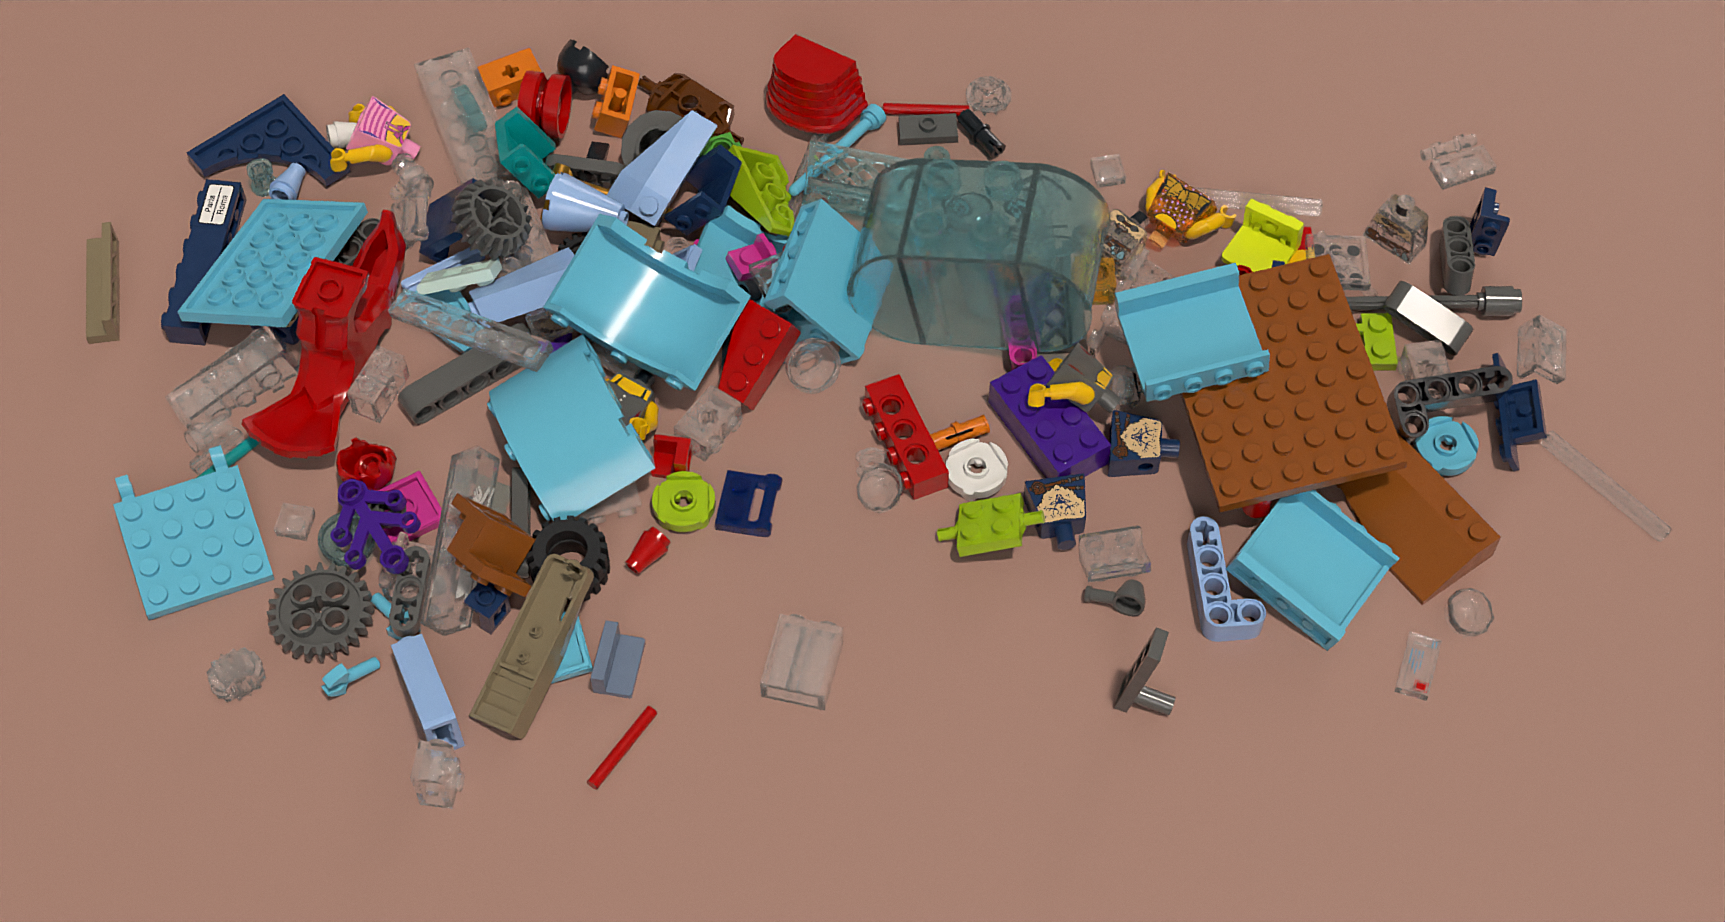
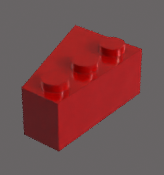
[718,299,801,411]

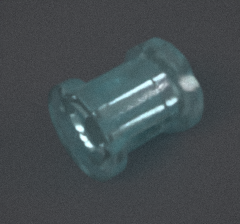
[246,158,276,197]

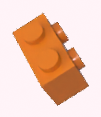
[591,65,640,138]

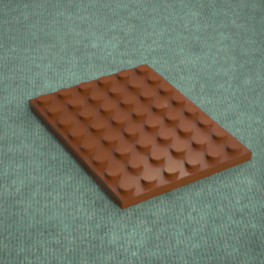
[1180,254,1408,513]

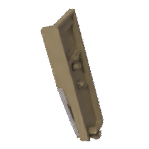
[469,554,594,739]

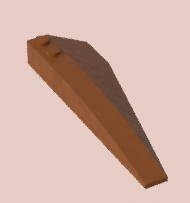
[1336,433,1501,605]

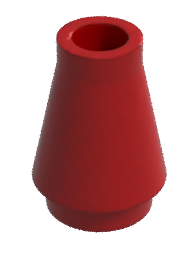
[625,526,671,575]

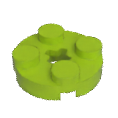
[652,471,716,532]

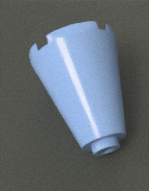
[542,172,629,232]

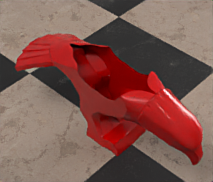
[241,209,406,459]

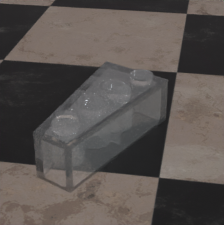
[165,326,300,435]

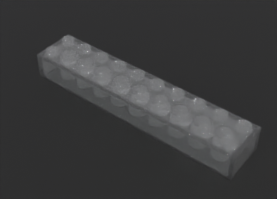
[414,48,554,279]

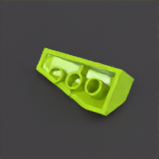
[728,145,795,236]

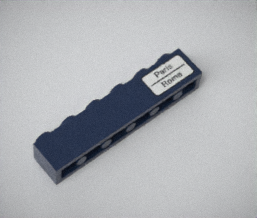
[161,179,247,346]

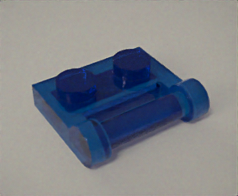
[715,470,783,537]

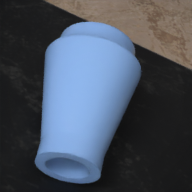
[269,163,306,200]

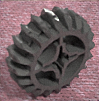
[451,179,532,260]

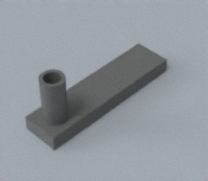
[1114,627,1176,716]

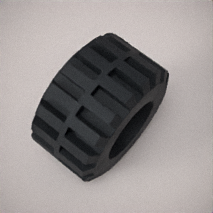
[527,515,610,602]

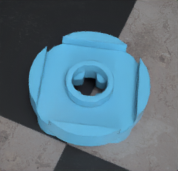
[1414,416,1479,476]

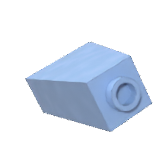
[468,247,574,327]
[391,633,465,758]

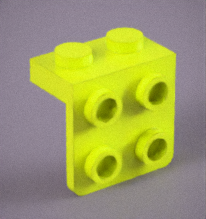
[1221,198,1304,272]

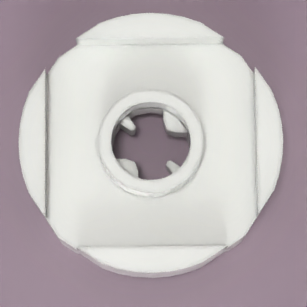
[946,439,1008,501]

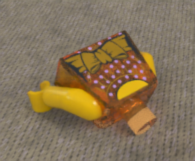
[1145,170,1237,249]

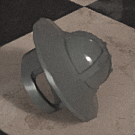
[621,110,699,167]

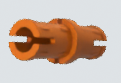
[930,415,990,450]

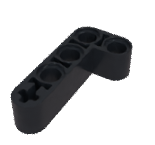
[1387,366,1513,446]

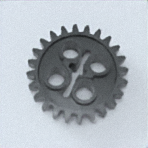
[267,562,375,662]

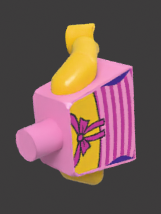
[330,96,420,172]

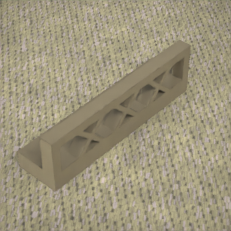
[86,222,120,344]

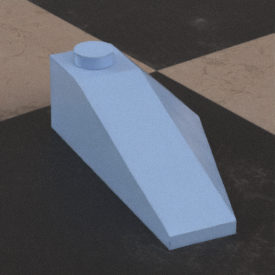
[607,110,718,227]

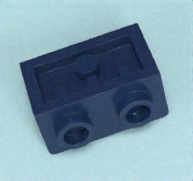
[1470,187,1510,256]

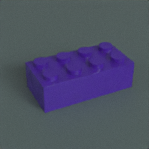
[988,355,1111,478]

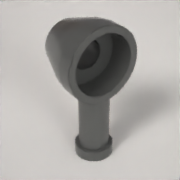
[1084,579,1146,616]

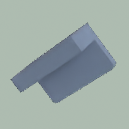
[591,620,646,699]

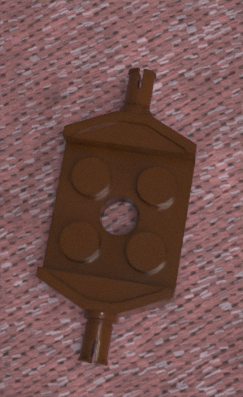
[638,73,744,146]

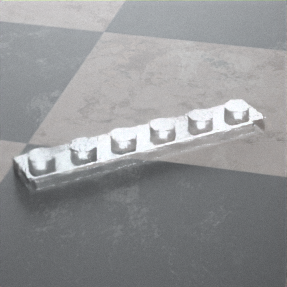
[388,288,554,372]

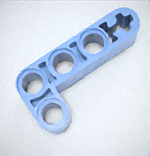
[1187,516,1266,642]

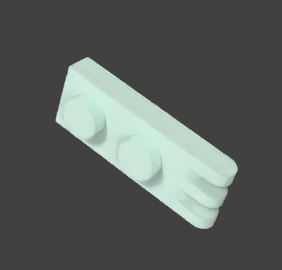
[416,257,502,295]

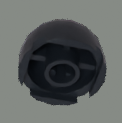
[557,39,609,95]

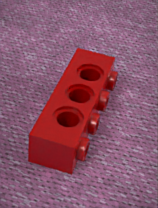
[862,374,949,500]

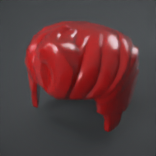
[336,437,397,491]

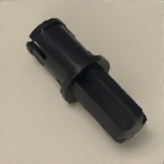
[957,109,1006,159]

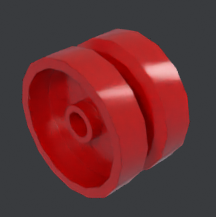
[517,70,572,139]

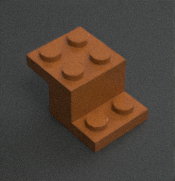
[447,493,536,597]

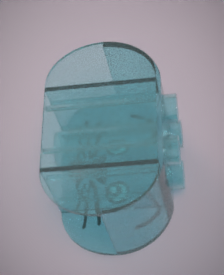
[847,158,1110,352]

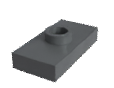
[898,113,958,145]

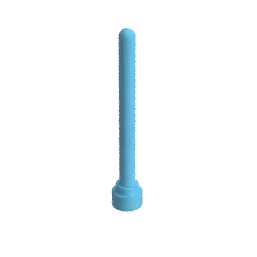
[789,104,886,196]

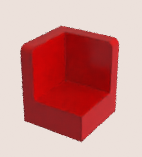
[651,434,693,478]

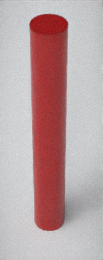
[883,103,969,117]
[587,706,657,790]

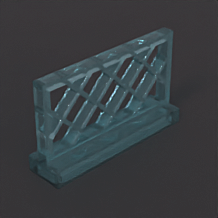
[802,140,924,227]

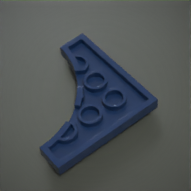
[186,94,351,187]

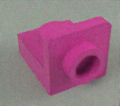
[725,233,777,282]

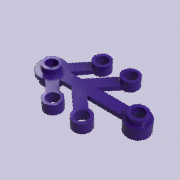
[330,479,421,574]

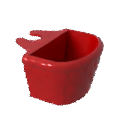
[765,34,868,134]

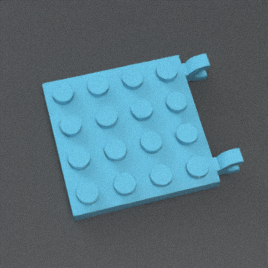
[113,445,275,620]

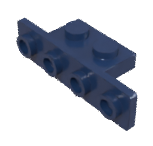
[1489,353,1547,472]

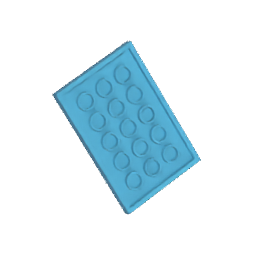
[177,199,368,327]

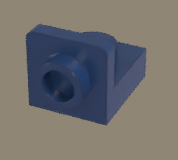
[464,582,511,635]

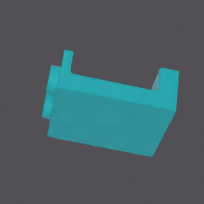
[495,107,556,199]

